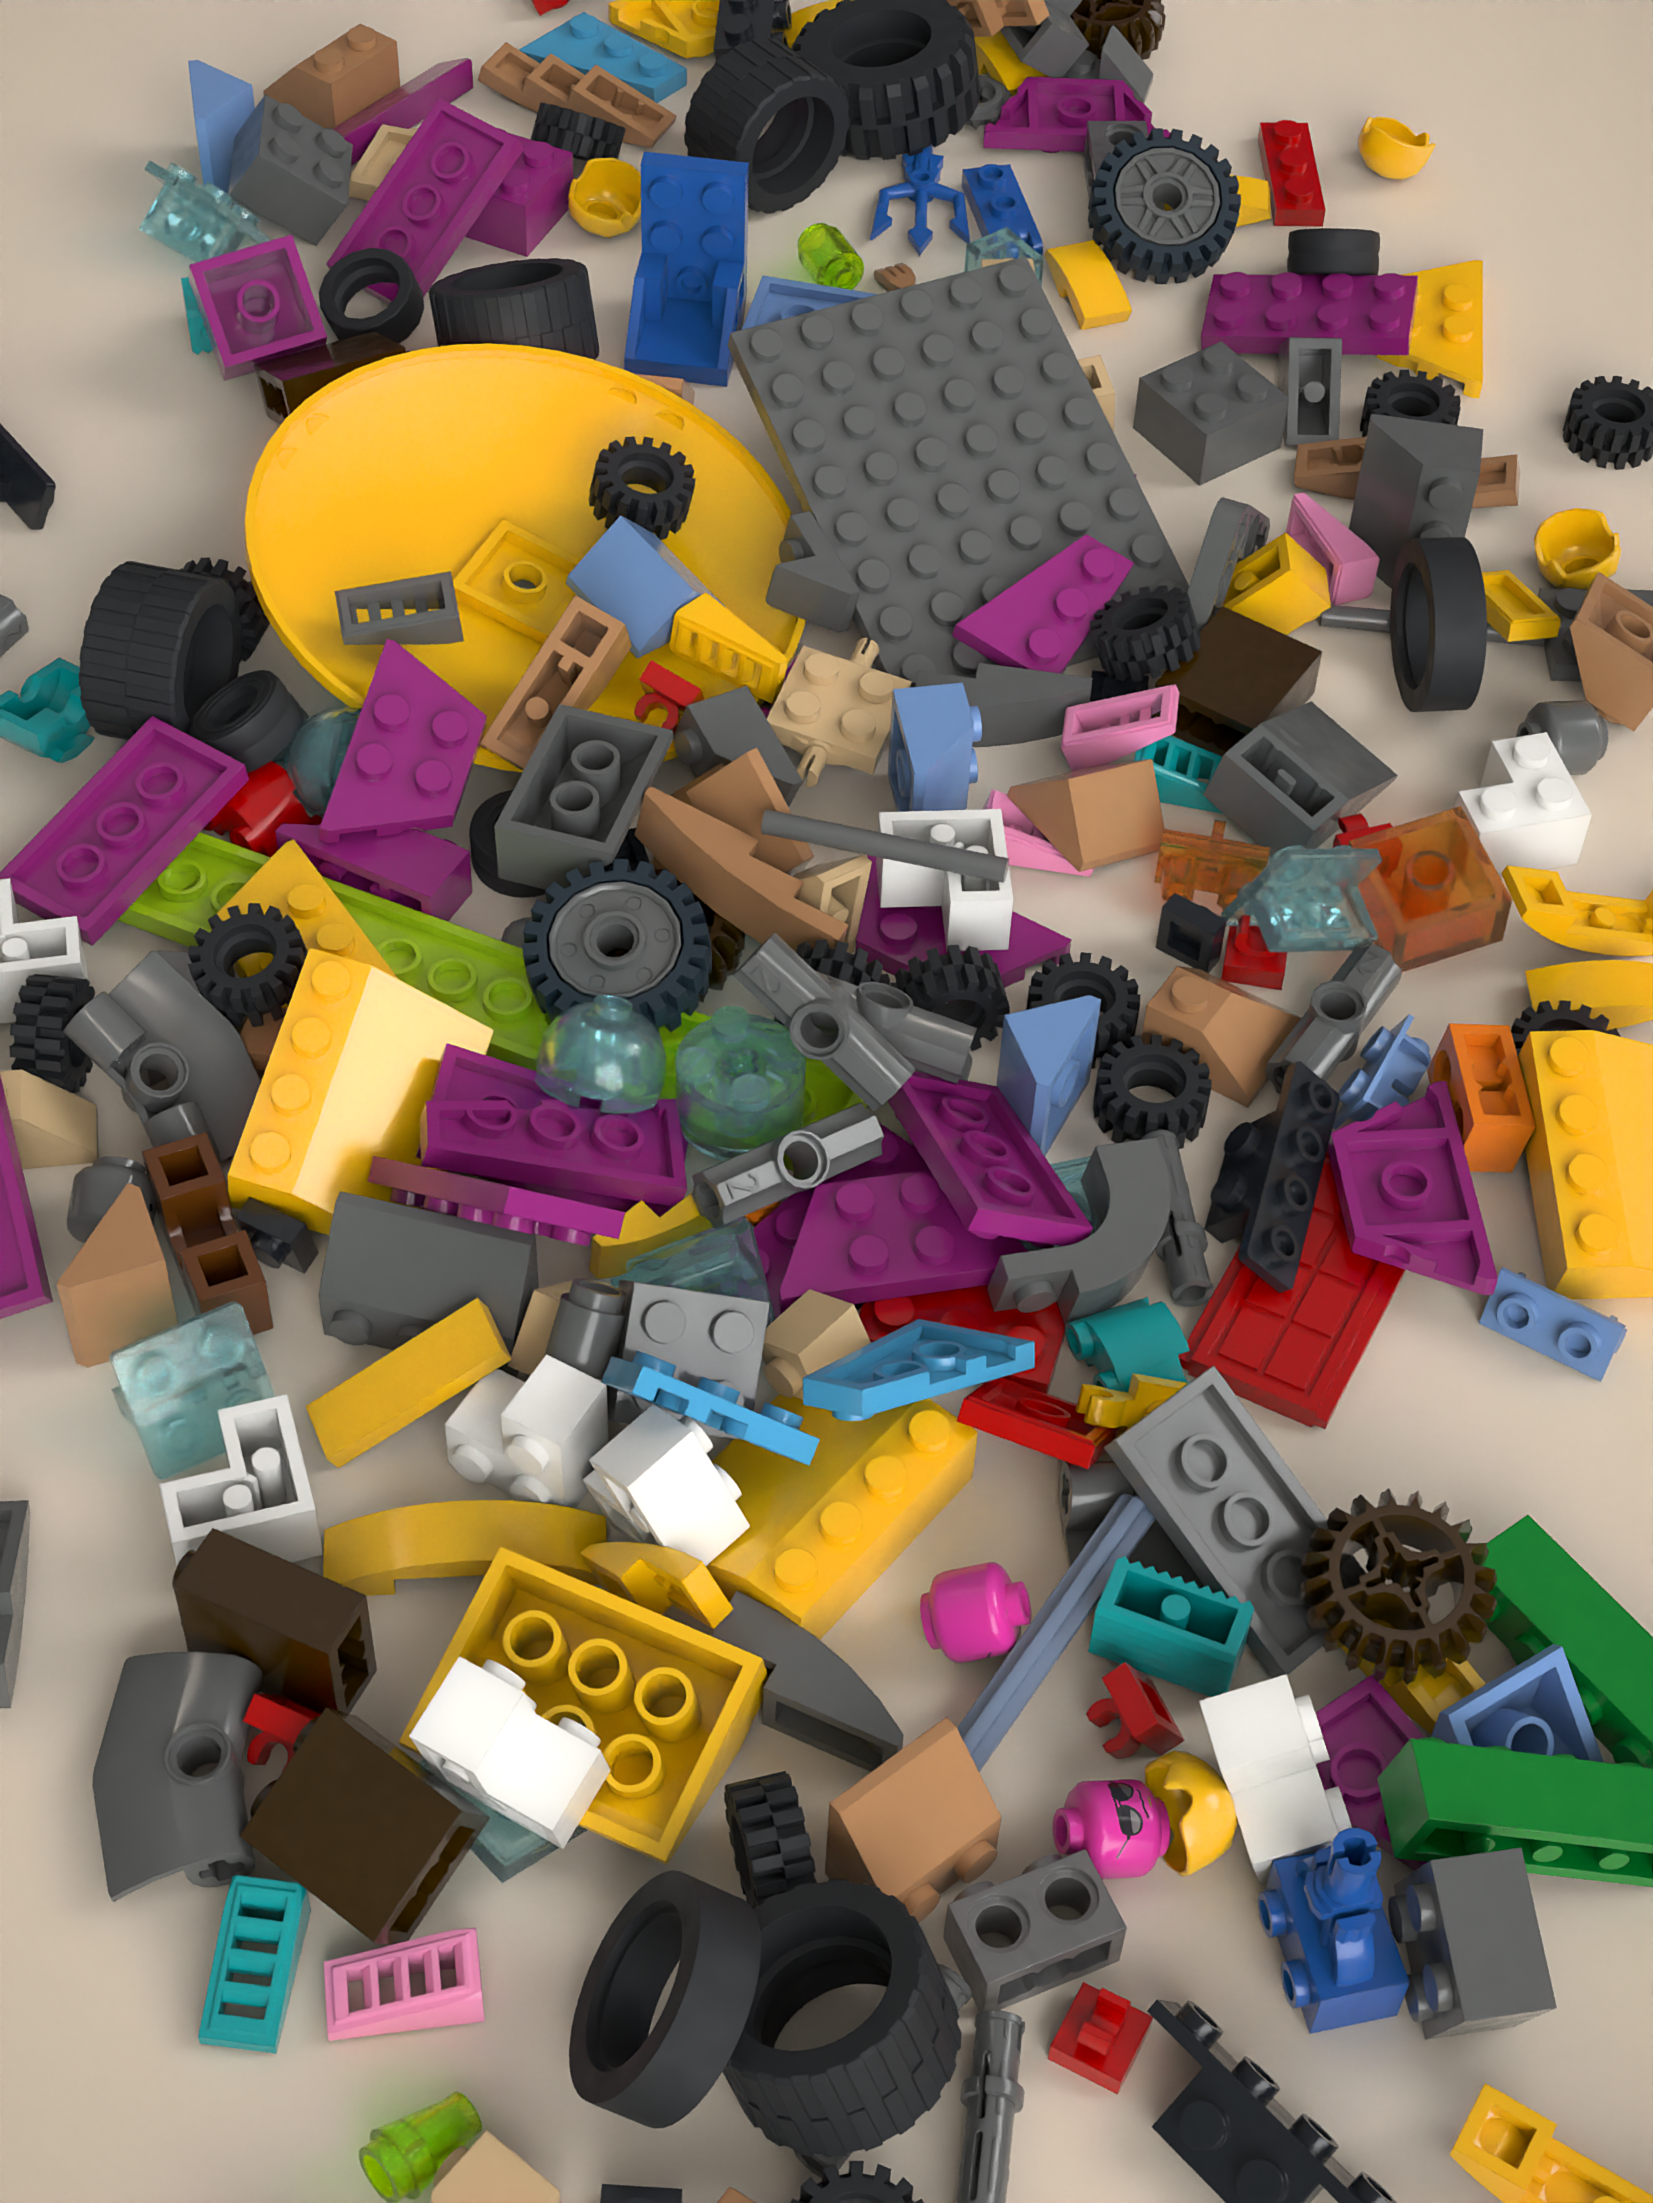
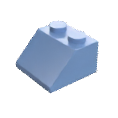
[887,683,982,812]

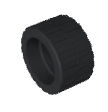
[684,38,850,213]
[428,258,600,360]
[79,561,242,740]
[723,1879,962,2157]

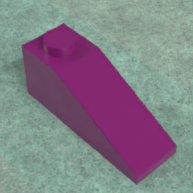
[275,824,473,921]

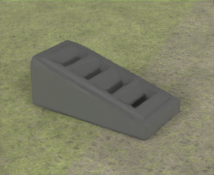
[335,571,464,645]

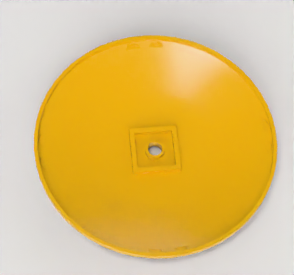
[244,343,806,772]

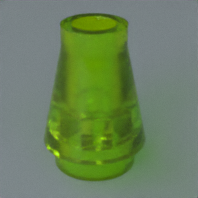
[359,2091,482,2203]

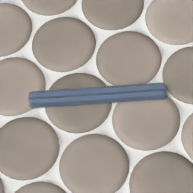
[957,1493,1155,1773]

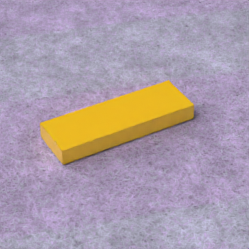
[305,1297,512,1468]

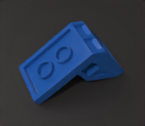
[624,151,749,387]

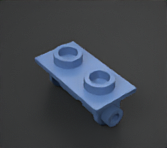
[1333,1014,1431,1130]
[1479,1267,1627,1382]

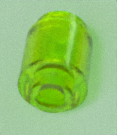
[797,223,864,290]

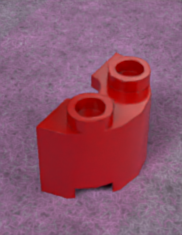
[203,761,322,857]

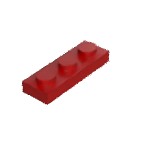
[1258,120,1326,227]

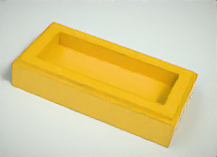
[1482,570,1561,642]

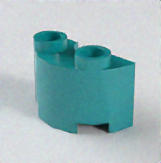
[0,657,95,763]
[1065,1297,1190,1392]

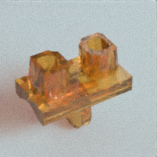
[1154,820,1270,915]

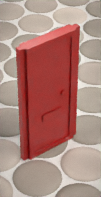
[1178,1150,1406,1429]

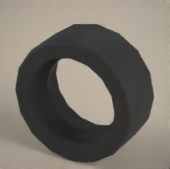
[319,248,424,344]

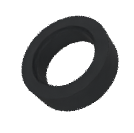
[1390,537,1487,712]
[569,1870,761,2129]

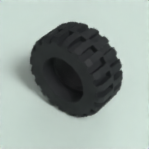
[792,0,980,160]

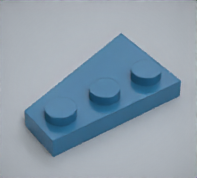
[519,12,687,103]
[803,1319,1035,1421]
[601,1350,820,1466]

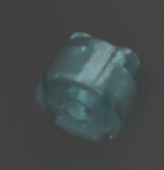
[675,1006,806,1161]

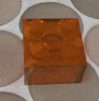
[1343,806,1512,972]

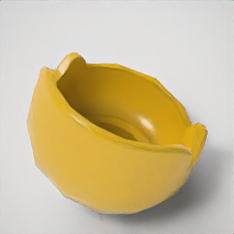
[1358,116,1436,180]
[567,158,641,238]
[1534,508,1622,589]
[1145,1750,1238,1877]

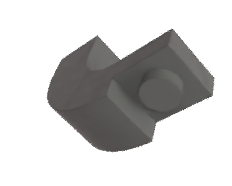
[987,1138,1171,1325]

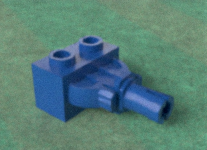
[1258,1828,1410,2034]

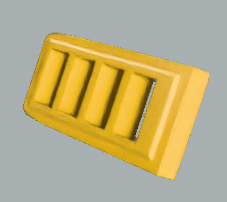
[669,592,788,704]

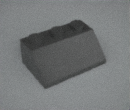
[1348,414,1484,589]
[494,704,673,889]
[318,1191,539,1378]

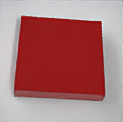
[956,1377,1119,1469]

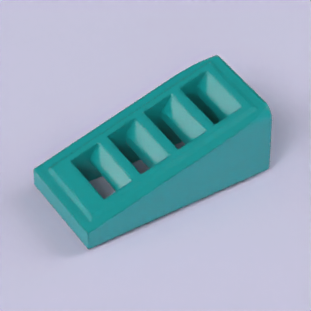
[1134,736,1224,814]
[198,1875,311,2054]

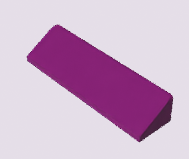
[333,58,473,165]

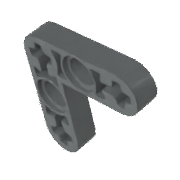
[1187,497,1270,633]

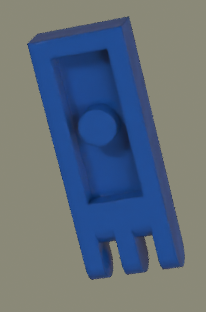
[961,164,1043,259]

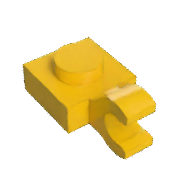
[1076,1373,1188,1437]

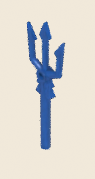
[870,145,970,256]

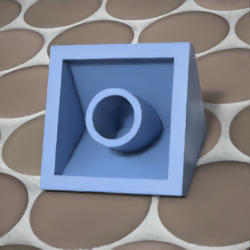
[188,60,255,204]
[566,515,726,659]
[996,995,1101,1156]
[1431,1644,1604,1762]

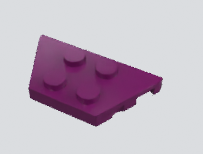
[983,77,1170,153]
[319,639,487,843]
[855,855,1072,1002]
[1327,1081,1498,1295]
[779,1169,1028,1314]

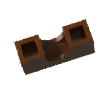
[142,1132,274,1349]

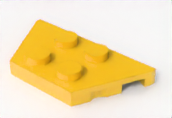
[608,0,720,59]
[1377,260,1483,399]
[209,839,398,1008]

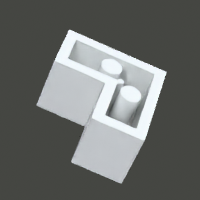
[1446,732,1592,883]
[876,809,1013,951]
[0,878,88,1024]
[444,1354,609,1509]
[159,1394,323,1566]
[582,1404,750,1566]
[409,1656,611,1849]
[1199,1674,1352,1884]

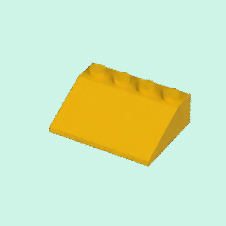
[227,948,494,1235]
[1518,1030,1653,1300]
[706,1394,978,1640]
[399,1546,769,1865]

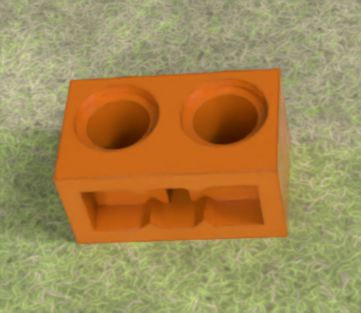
[1427,1023,1536,1173]

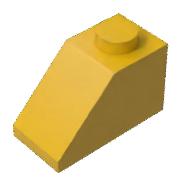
[1223,532,1331,635]

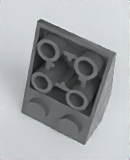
[1203,701,1398,871]

